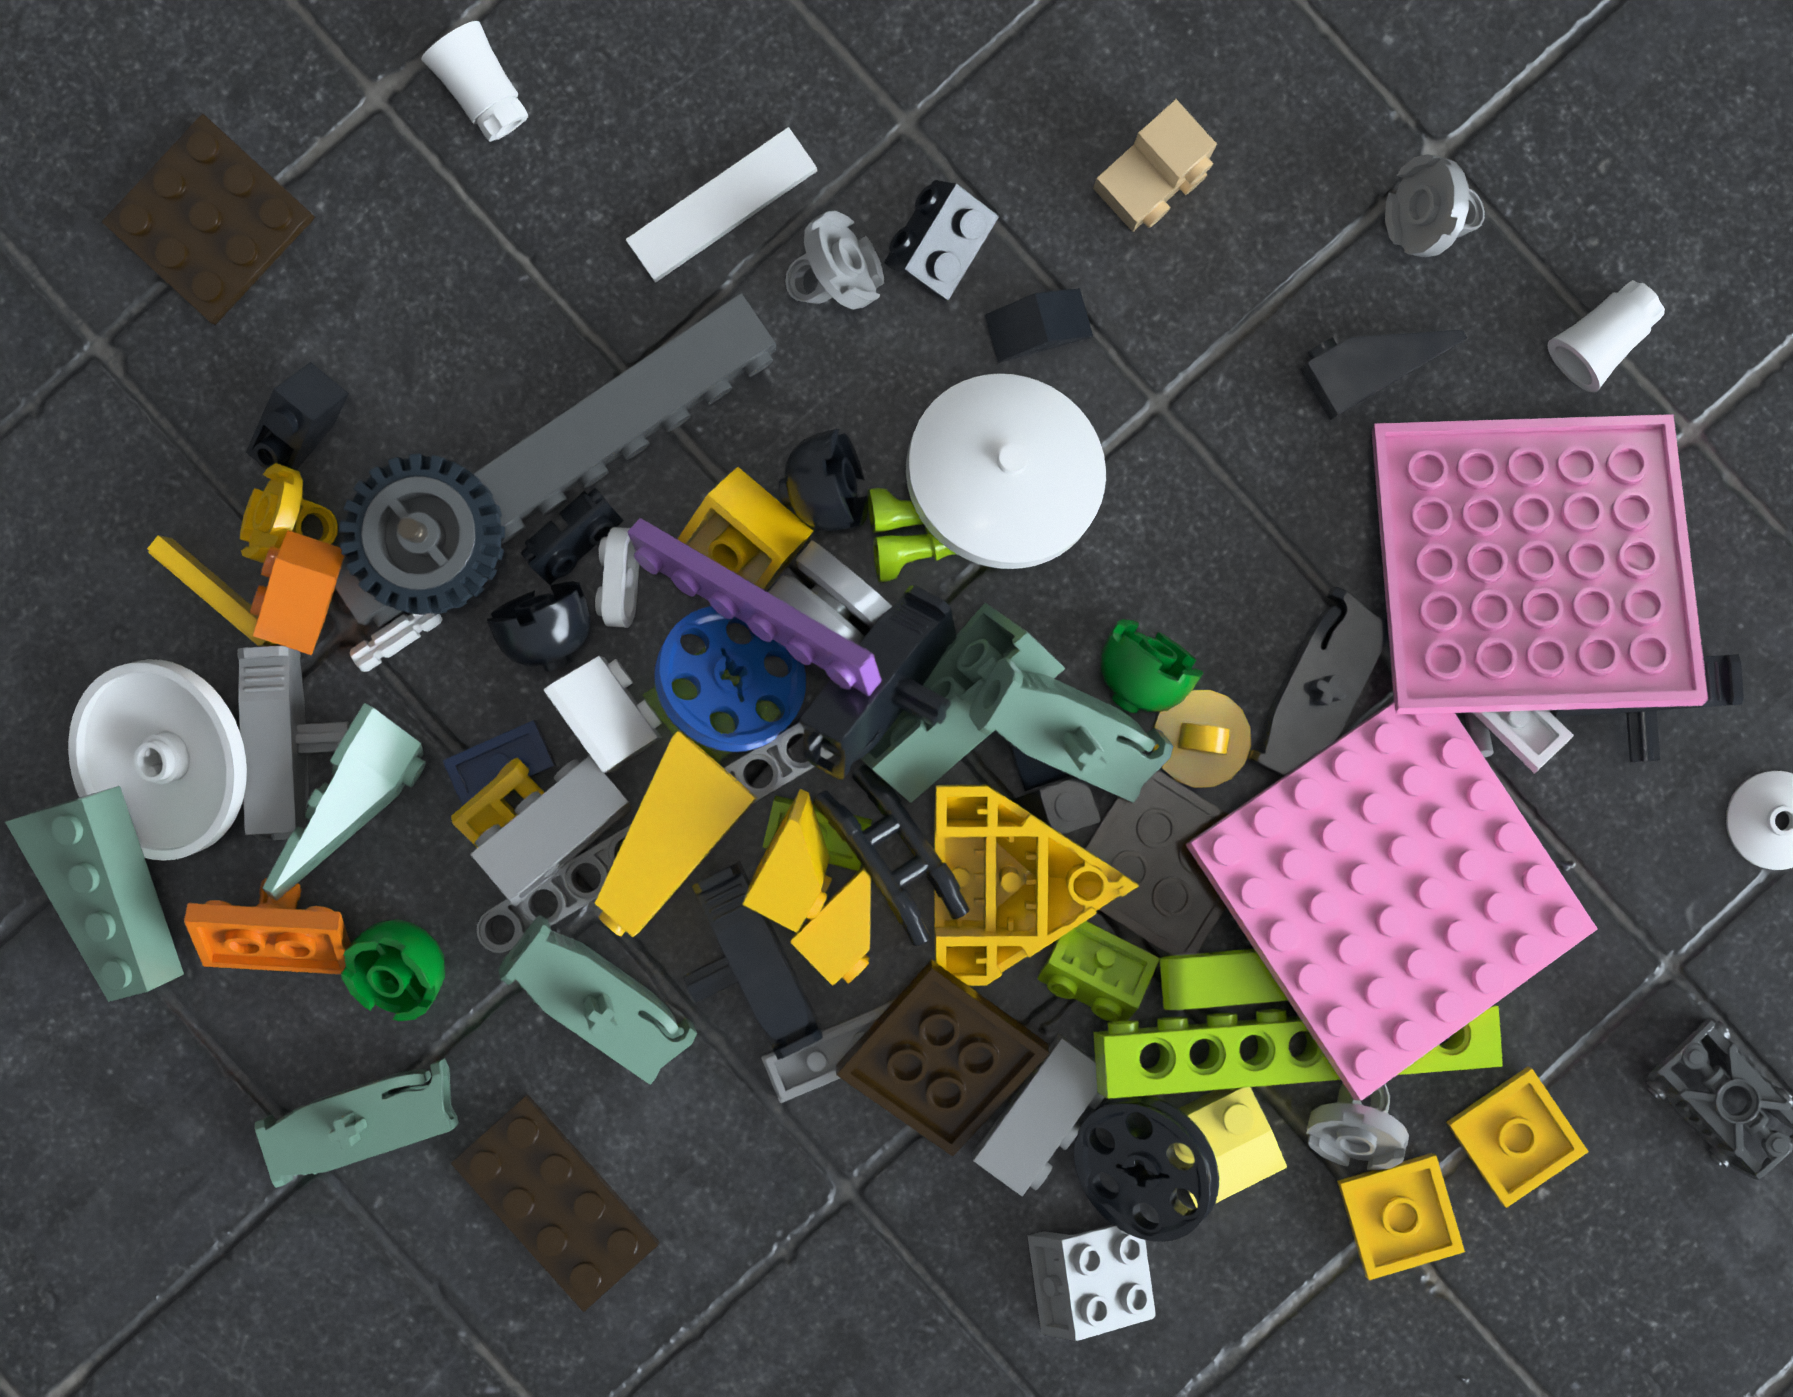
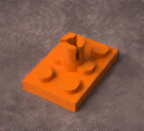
[184,878,351,974]

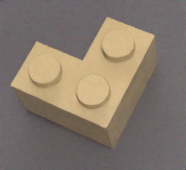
[1093,99,1217,232]

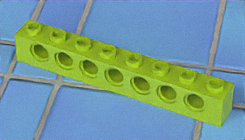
[1094,1005,1503,1099]

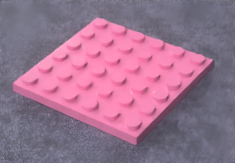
[1371,414,1708,715]
[1185,701,1597,1101]

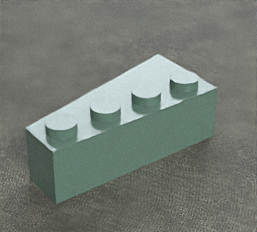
[860,602,1066,803]
[5,785,184,1002]

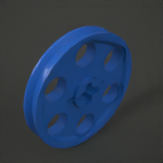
[654,606,806,752]

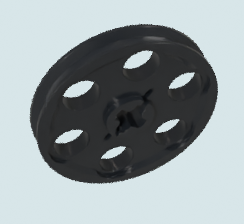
[1074,1095,1220,1242]

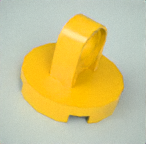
[240,463,338,563]
[1152,690,1251,788]

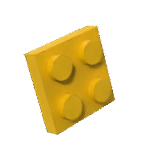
[1446,1066,1589,1208]
[1337,1153,1465,1280]

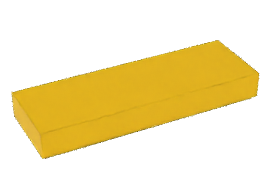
[147,535,276,647]

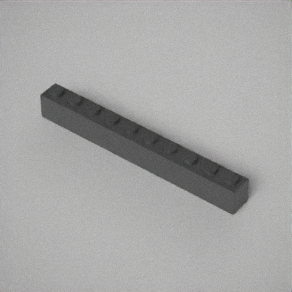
[335,293,777,627]

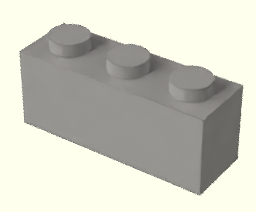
[470,756,632,907]
[972,1033,1105,1196]

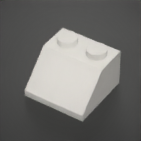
[544,656,662,773]

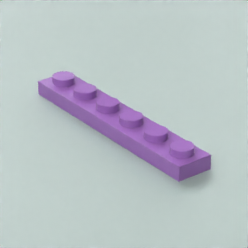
[628,518,881,696]

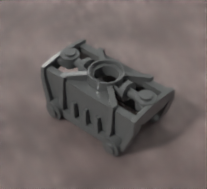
[1645,1018,1793,1180]

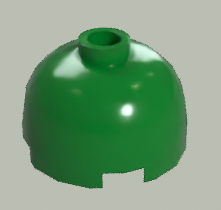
[1100,619,1203,713]
[341,919,445,1021]

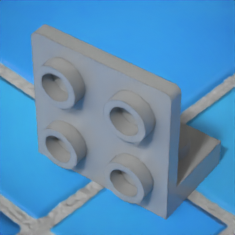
[1028,1224,1156,1341]

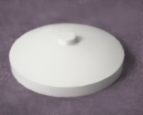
[906,374,1106,569]
[68,659,247,861]

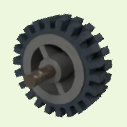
[339,454,505,615]

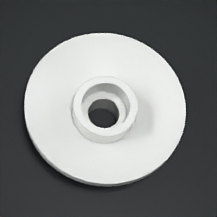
[1726,771,1793,870]

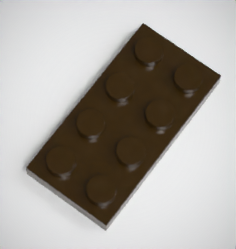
[451,1094,660,1312]

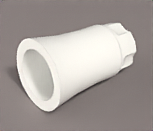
[421,21,528,142]
[1548,280,1665,392]

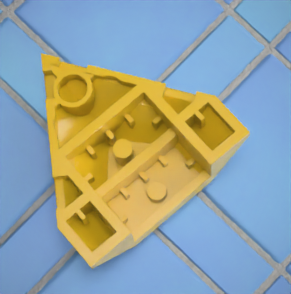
[934,785,1139,986]

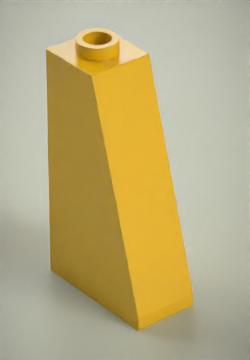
[594,731,758,937]

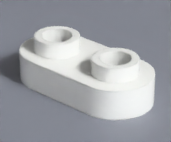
[595,527,639,628]

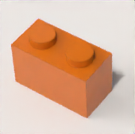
[250,530,345,655]

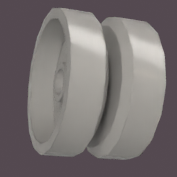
[768,540,892,645]

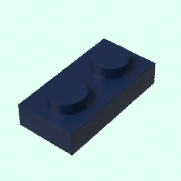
[443,720,556,806]

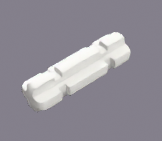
[350,613,442,672]

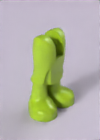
[867,488,956,582]

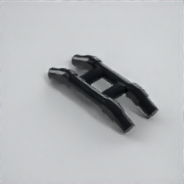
[813,765,970,946]

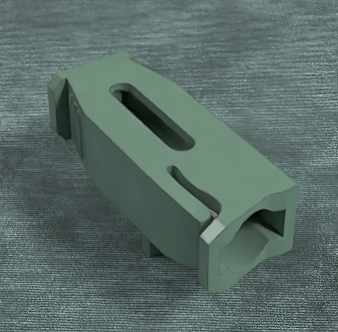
[969,657,1173,803]
[498,915,697,1085]
[255,1058,459,1188]

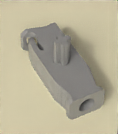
[238,646,349,841]

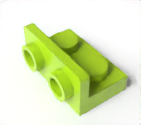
[1037,921,1160,1022]

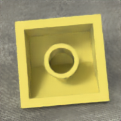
[1174,1087,1287,1208]

